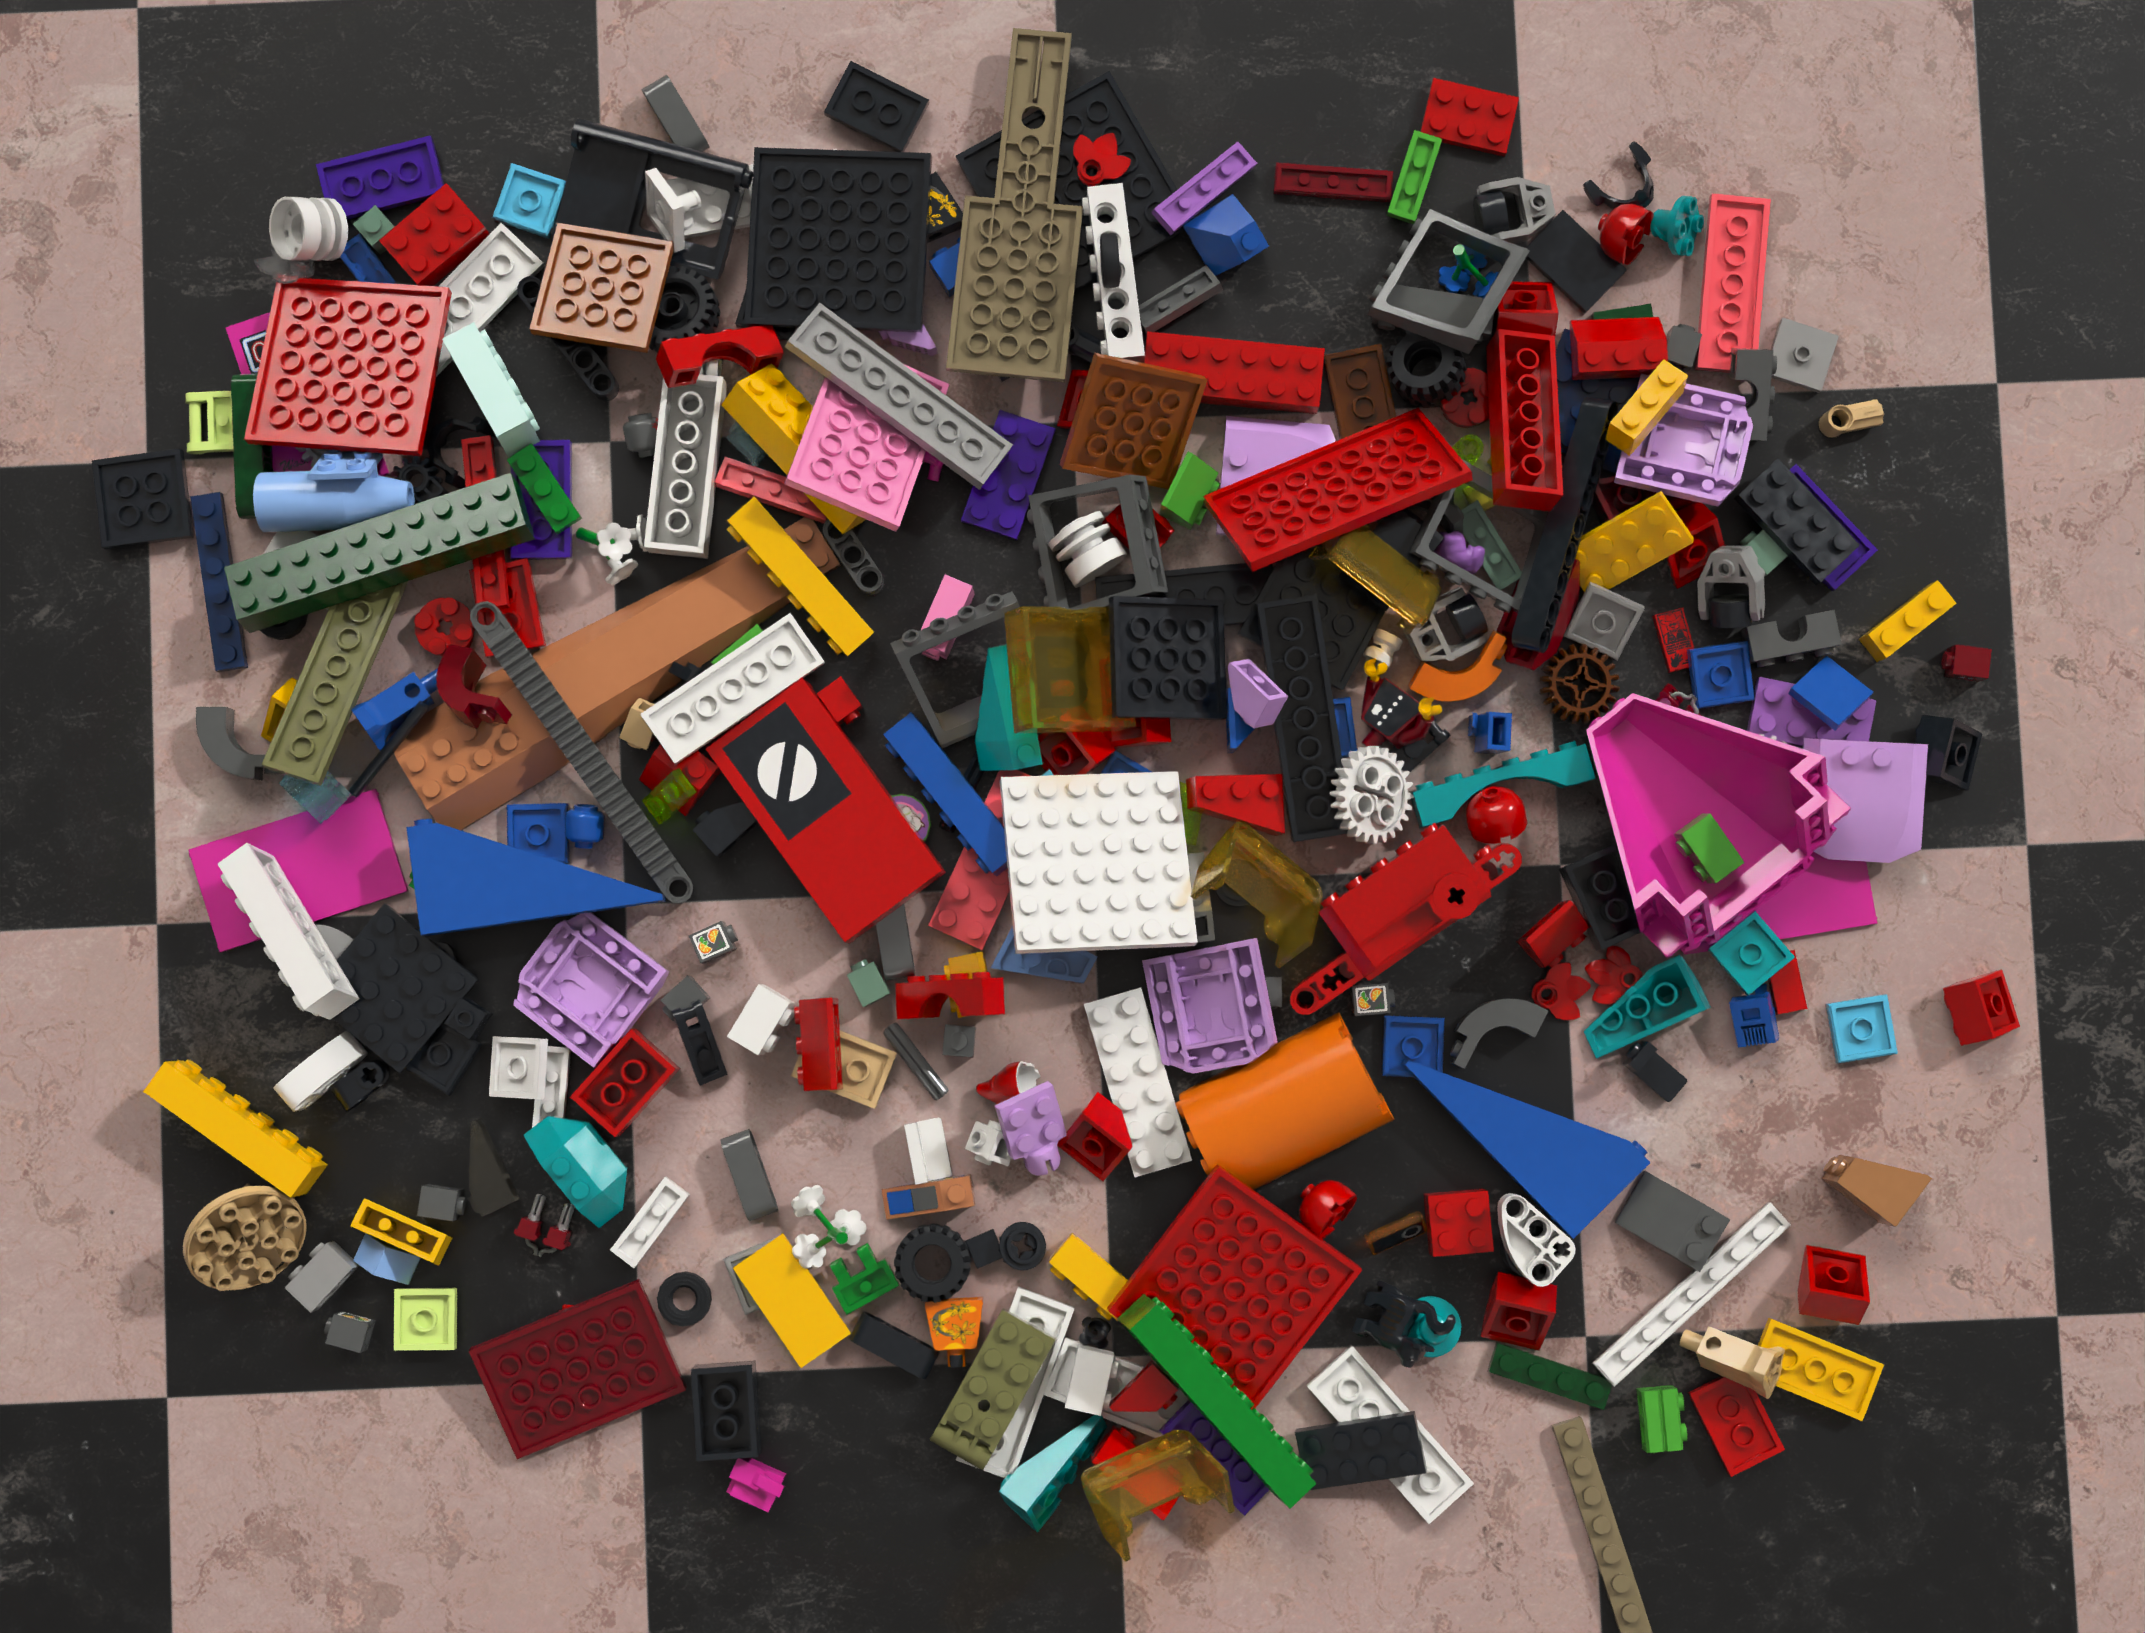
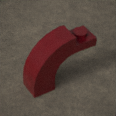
[436,644,512,729]

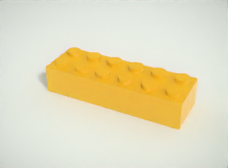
[721,364,867,534]
[143,1059,328,1198]

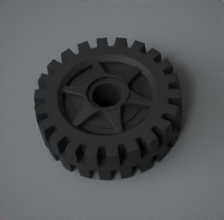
[649,266,720,353]

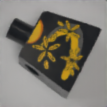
[927,171,963,243]

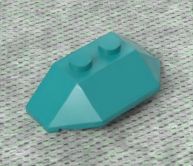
[524,1116,627,1228]

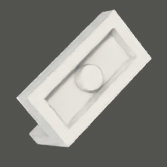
[904,1117,952,1185]

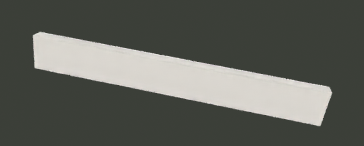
[1592,1202,1791,1387]

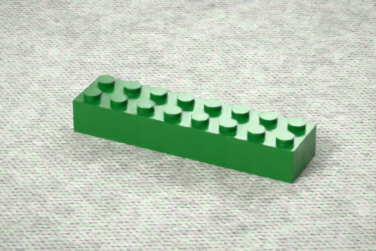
[1117,1294,1317,1509]

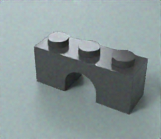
[1729,348,1777,441]
[1740,610,1842,668]

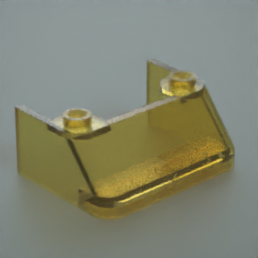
[1309,524,1442,628]
[1190,821,1323,968]
[1081,1430,1235,1562]

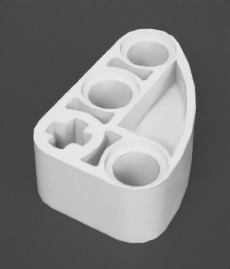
[273,1031,368,1112]
[1497,1193,1576,1287]

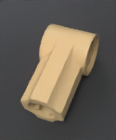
[1819,399,1884,437]

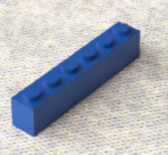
[883,712,1007,876]

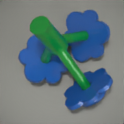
[1438,244,1499,298]

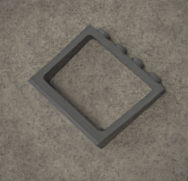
[1367,209,1530,354]
[1409,459,1549,613]
[1027,475,1168,623]
[890,591,1038,748]

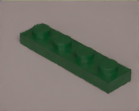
[1487,1342,1612,1410]

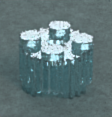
[279,771,352,824]

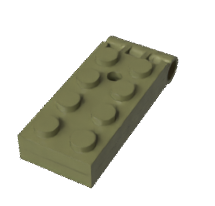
[930,1308,1056,1470]

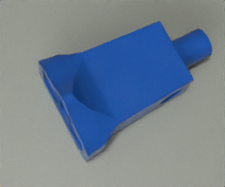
[352,668,438,751]

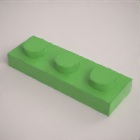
[1386,130,1442,224]

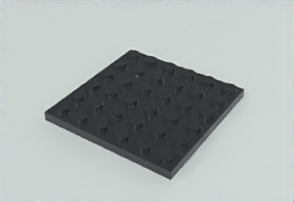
[956,71,1194,292]
[744,147,932,333]

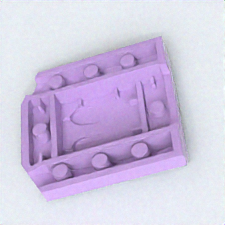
[1614,373,1753,507]
[1216,416,1336,535]
[1803,738,1928,863]
[513,912,669,1068]
[1142,938,1278,1074]

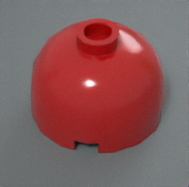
[1598,204,1654,265]
[1466,786,1528,844]
[1299,1180,1357,1239]

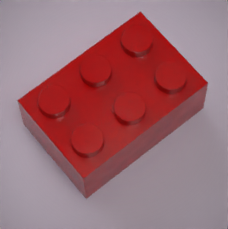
[379,183,490,286]
[570,1029,681,1137]

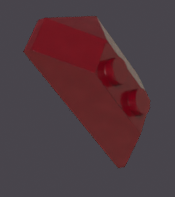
[1497,559,1580,671]

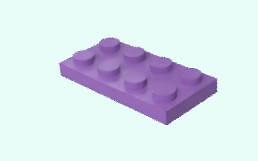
[1747,677,1876,747]

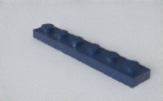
[190,492,248,672]

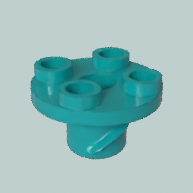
[1650,196,1704,256]
[1408,1296,1461,1357]

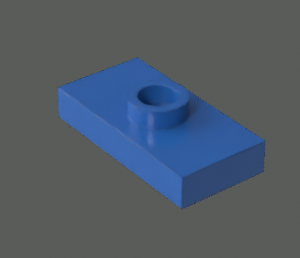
[340,233,397,284]

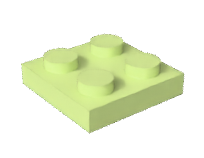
[394,1288,457,1351]

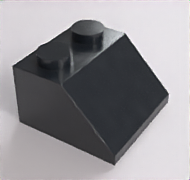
[1915,715,1982,791]

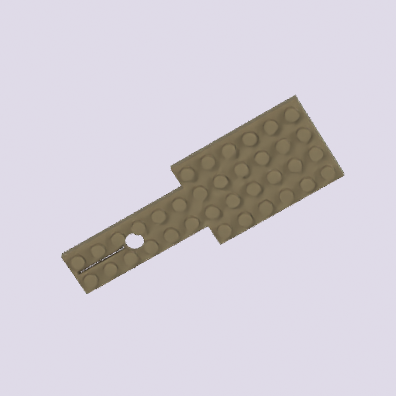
[946,28,1083,382]

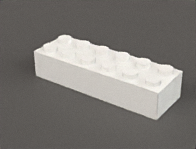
[644,374,727,559]
[218,843,359,1020]

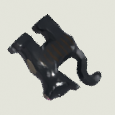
[1352,1280,1456,1368]

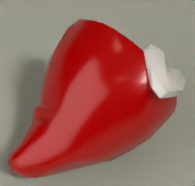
[976,1061,1041,1104]

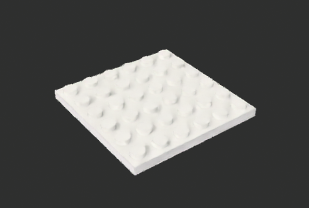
[1000,771,1197,954]

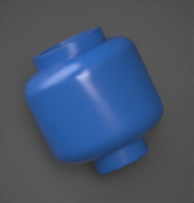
[565,804,605,849]

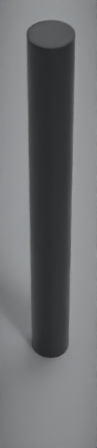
[349,701,429,797]

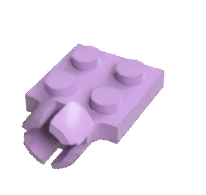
[995,1081,1067,1176]

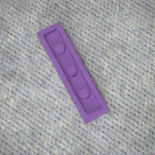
[1152,141,1257,235]

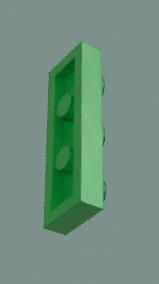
[507,443,582,535]

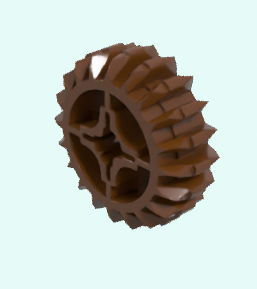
[1538,644,1620,725]

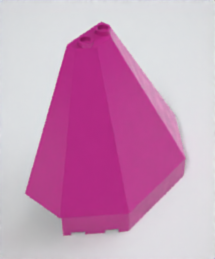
[1586,693,1851,958]

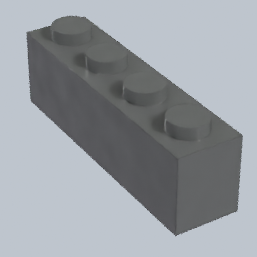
[1371,282,1494,344]

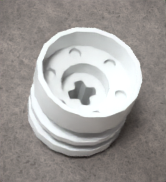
[269,197,348,261]
[1048,511,1127,588]

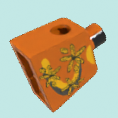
[925,1297,983,1368]

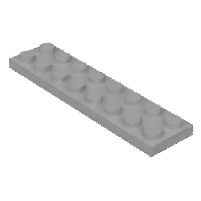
[785,303,1013,490]

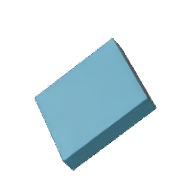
[492,163,566,239]
[1826,994,1898,1063]

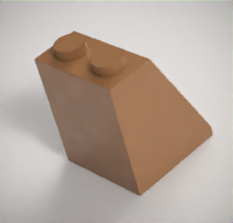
[1821,1155,1932,1227]

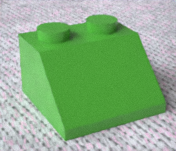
[1159,451,1220,530]

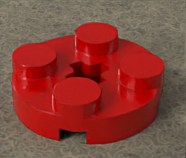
[1440,368,1489,428]
[414,597,476,657]

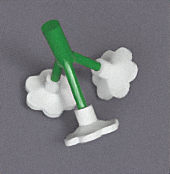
[576,514,647,586]
[791,1185,867,1269]

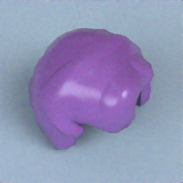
[1433,531,1485,574]

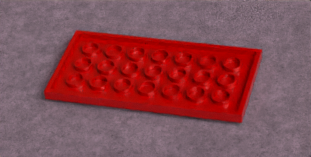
[1203,408,1473,572]

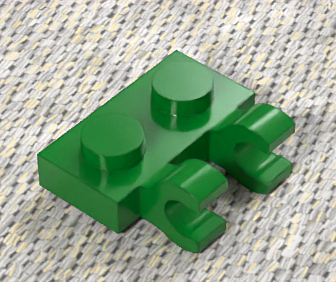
[830,1242,900,1315]

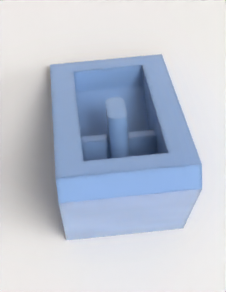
[353,1233,421,1285]

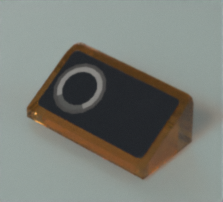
[1364,1211,1427,1255]

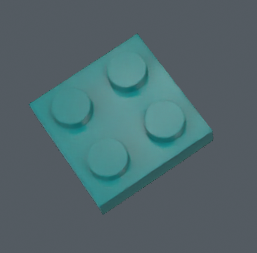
[1708,911,1795,996]

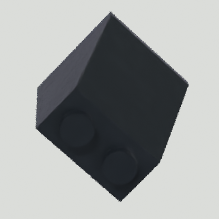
[1339,508,1444,611]

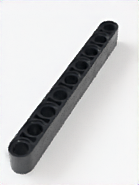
[1512,397,1619,653]

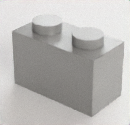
[285,1241,360,1313]

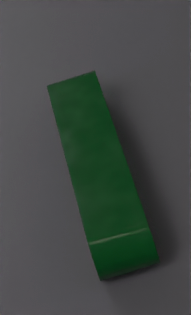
[231,373,273,519]

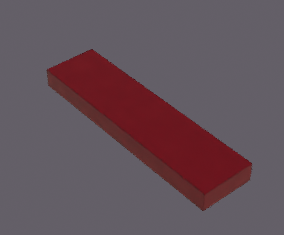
[1273,162,1393,202]

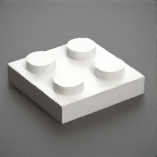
[489,1036,548,1099]

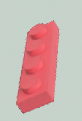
[714,457,828,523]

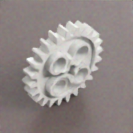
[1330,746,1414,844]

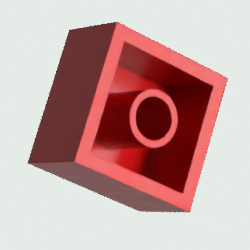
[1423,1189,1494,1257]

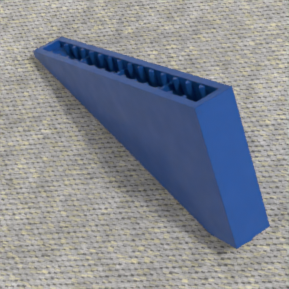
[406,819,665,936]
[1401,1059,1650,1239]

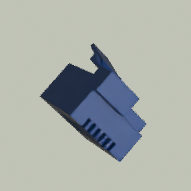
[1468,712,1512,754]
[1729,984,1780,1048]

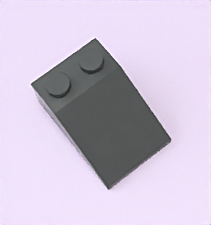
[1615,1171,1730,1272]

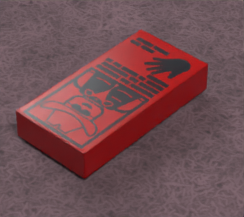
[1652,608,1694,673]

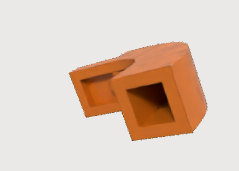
[1408,630,1507,702]

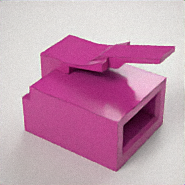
[726,1458,786,1512]

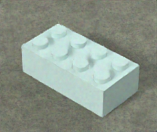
[442,322,540,458]

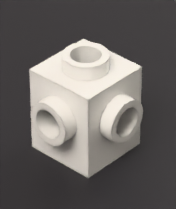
[965,1120,1011,1166]

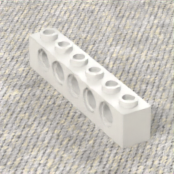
[1082,183,1145,363]

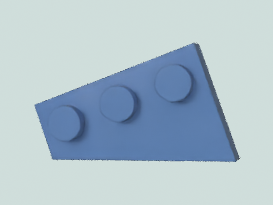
[991,926,1097,983]

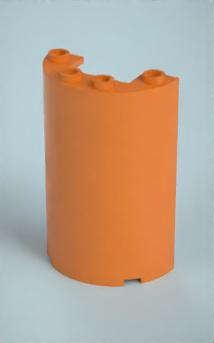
[1175,1012,1395,1190]

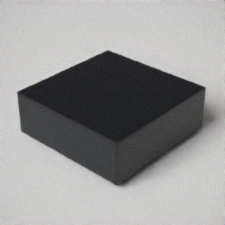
[966,1229,1002,1269]

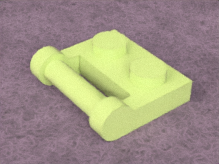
[185,391,233,454]

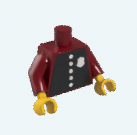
[1361,658,1442,749]

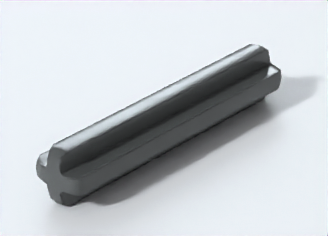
[883,1023,949,1100]

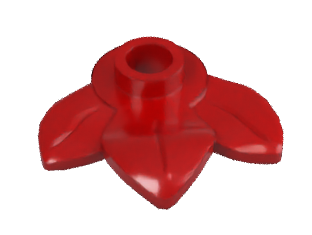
[1073,133,1131,186]
[1584,946,1643,1004]
[1531,962,1591,1020]

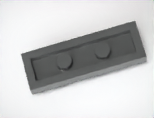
[1139,265,1223,334]

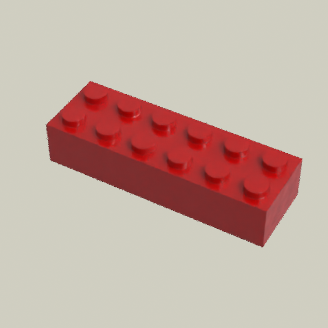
[1486,329,1563,511]
[1144,331,1325,414]

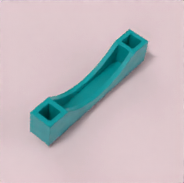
[1411,741,1596,829]

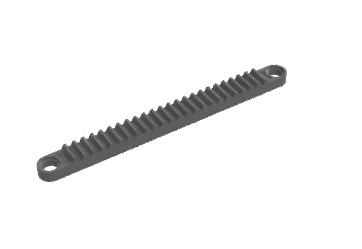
[470,601,693,903]

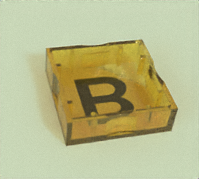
[1004,606,1136,733]

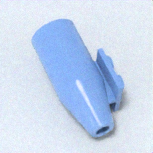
[253,450,415,533]

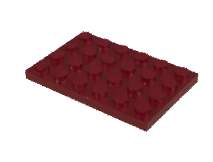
[469,1279,687,1459]

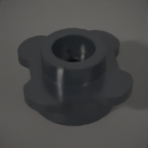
[1079,1317,1111,1349]

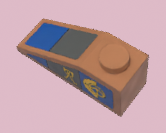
[882,1174,975,1219]

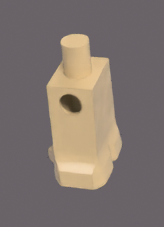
[1680,1326,1785,1399]

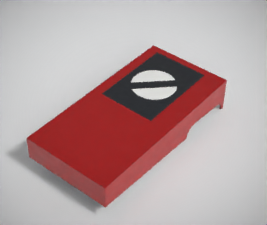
[706,677,946,944]

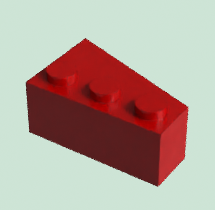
[1186,774,1285,836]

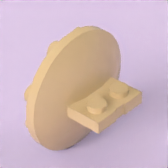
[183,1183,306,1291]

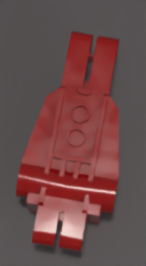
[1290,822,1522,1015]

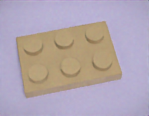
[791,1030,897,1109]

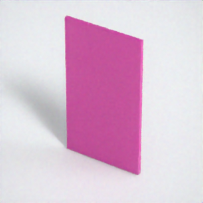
[188,789,408,952]
[1683,852,1877,955]

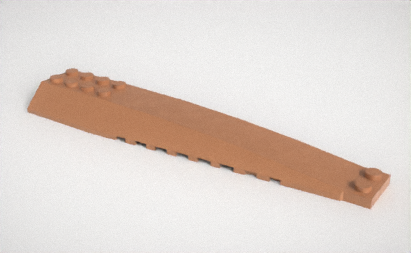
[388,517,841,830]

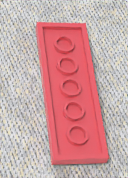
[1695,193,1771,373]
[928,770,1030,951]

